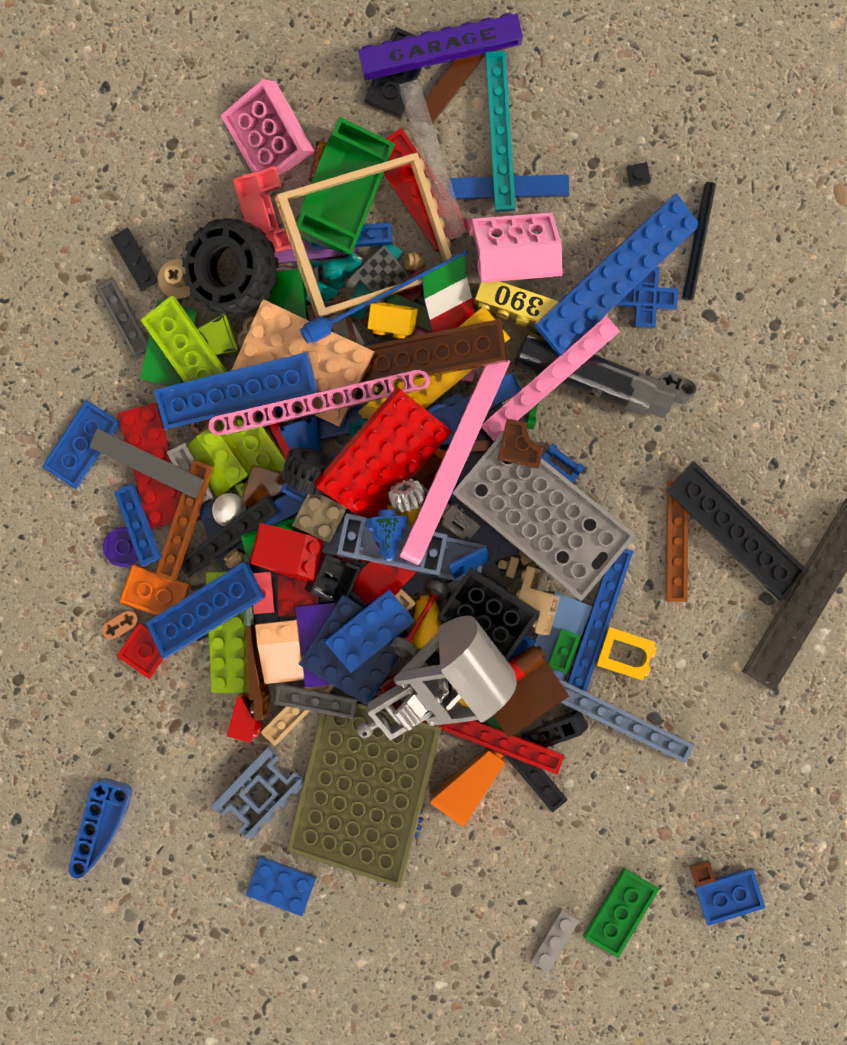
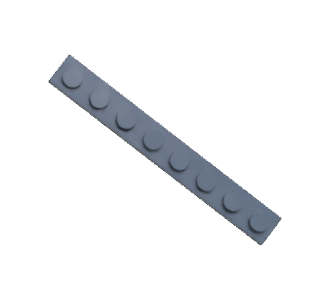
[558,678,694,763]

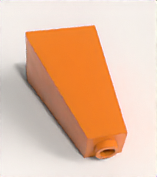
[430,748,505,827]

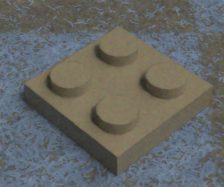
[292,494,347,543]

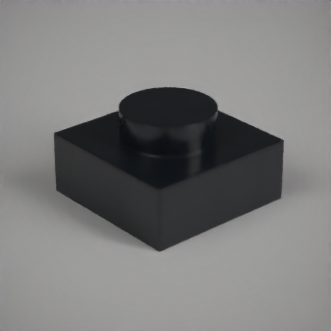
[626,162,651,188]

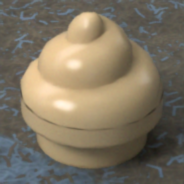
[404,252,425,272]
[224,549,244,568]

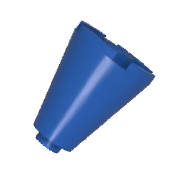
[279,416,321,451]

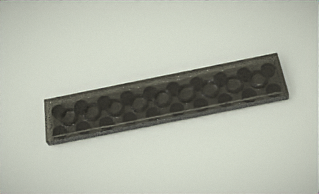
[741,499,847,691]

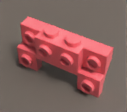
[233,166,292,254]

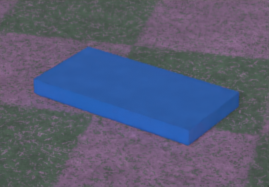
[42,400,120,489]

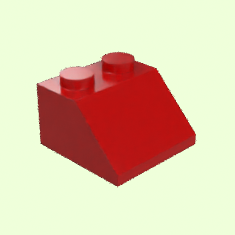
[226,693,263,743]

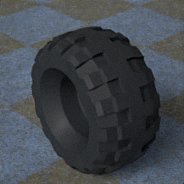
[182,218,279,315]

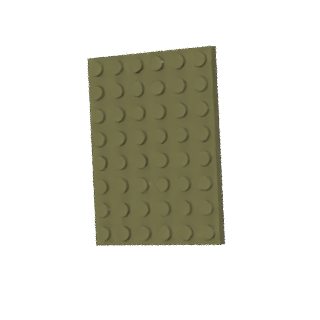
[287,702,442,888]

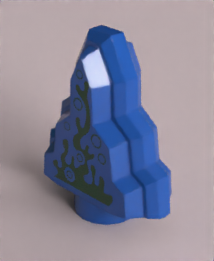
[366,510,408,561]

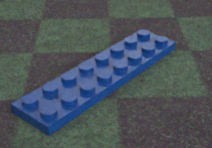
[154,352,319,429]

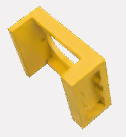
[596,626,657,681]

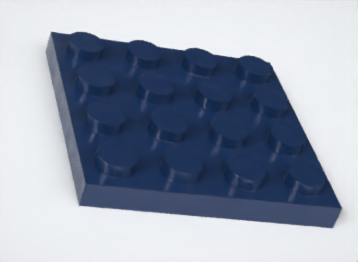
[298,594,409,706]

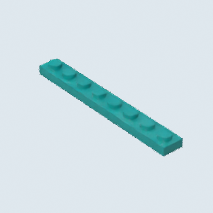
[485,51,516,212]

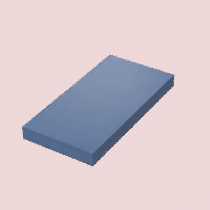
[533,591,592,680]

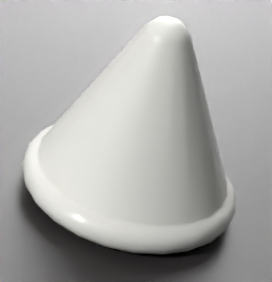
[212,493,246,527]

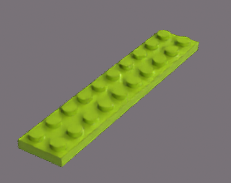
[141,296,286,474]

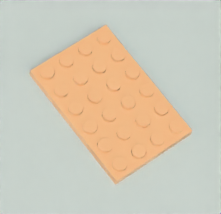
[232,300,375,427]

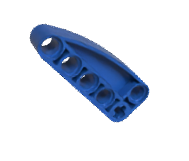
[68,778,133,879]

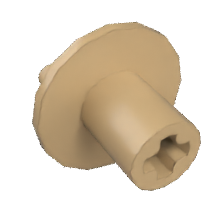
[158,259,191,300]

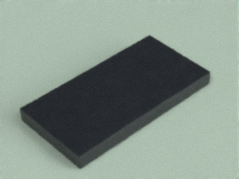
[364,27,423,118]

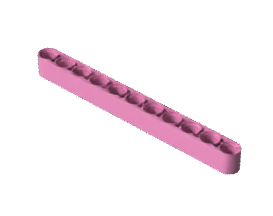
[399,360,510,566]
[209,370,431,435]

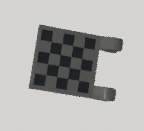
[344,245,410,312]

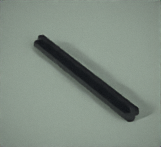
[682,182,716,301]

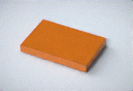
[119,564,190,616]

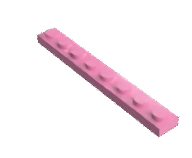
[481,316,620,441]

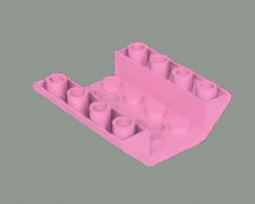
[466,212,563,283]

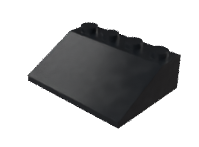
[437,567,540,661]

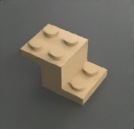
[516,566,560,635]

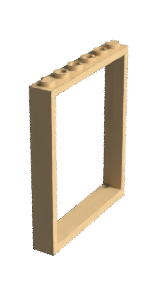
[275,152,452,318]

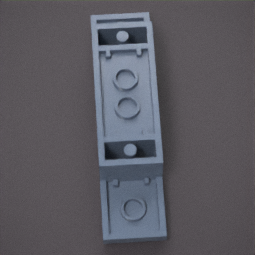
[321,513,486,582]

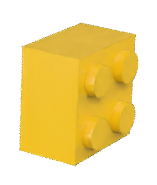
[367,302,419,338]

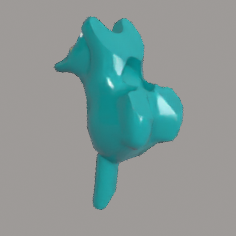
[309,252,362,289]

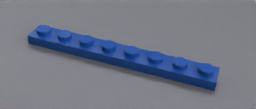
[567,549,633,691]

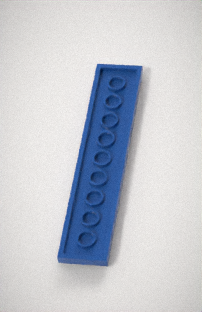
[534,193,698,357]

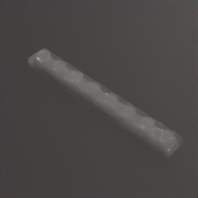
[399,79,467,239]

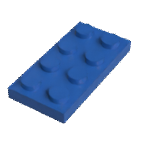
[324,589,415,673]

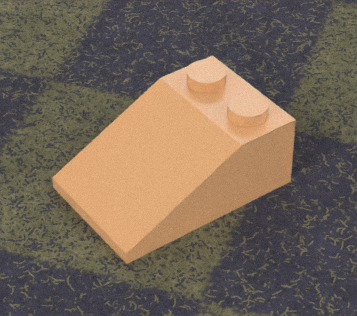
[255,619,304,684]

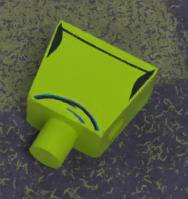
[198,314,240,358]

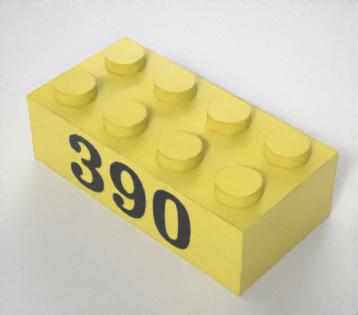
[474,281,559,332]

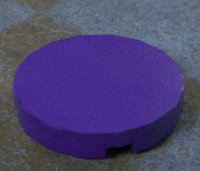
[103,527,139,567]

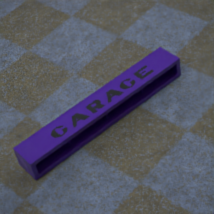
[358,13,523,81]

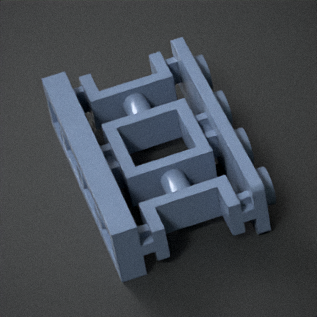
[211,744,304,840]

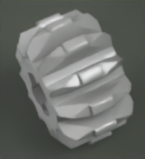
[389,479,425,513]

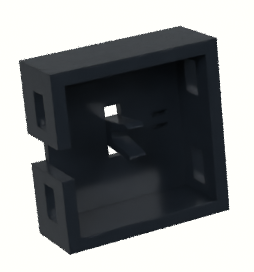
[304,552,361,602]

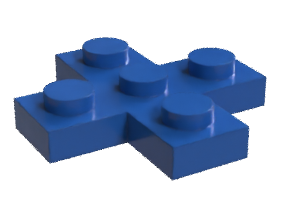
[616,267,678,329]

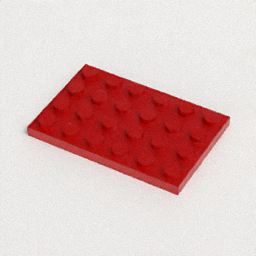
[314,387,452,518]

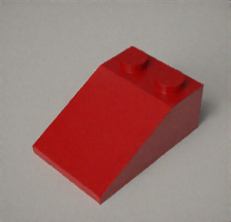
[249,523,324,581]
[352,562,417,605]

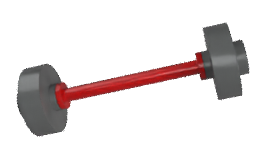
[391,580,451,659]

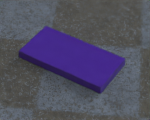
[296,602,337,688]

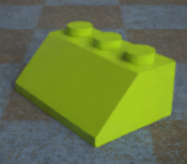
[188,428,249,498]

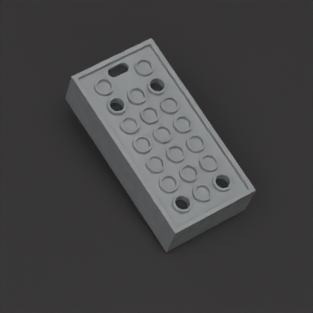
[452,431,637,601]

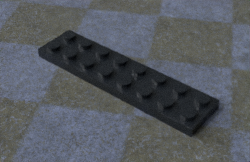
[665,461,809,601]

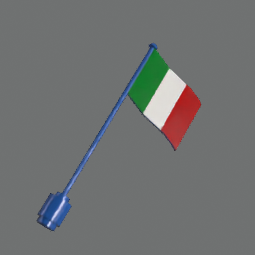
[300,249,474,344]

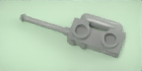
[421,484,481,540]

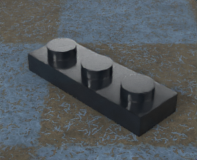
[110,228,158,291]

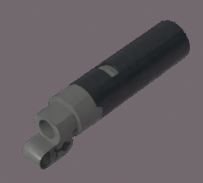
[515,329,697,418]

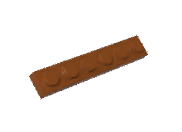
[155,460,214,582]
[666,481,688,602]

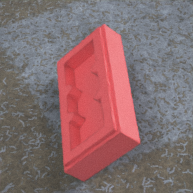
[253,572,275,614]

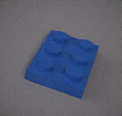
[246,856,317,916]
[694,867,765,926]

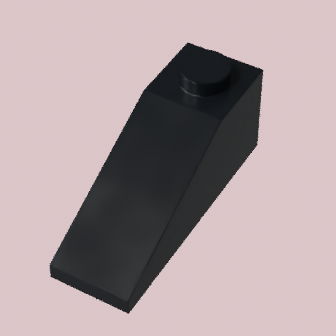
[521,710,588,747]

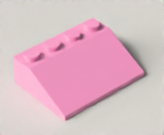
[220,79,315,175]

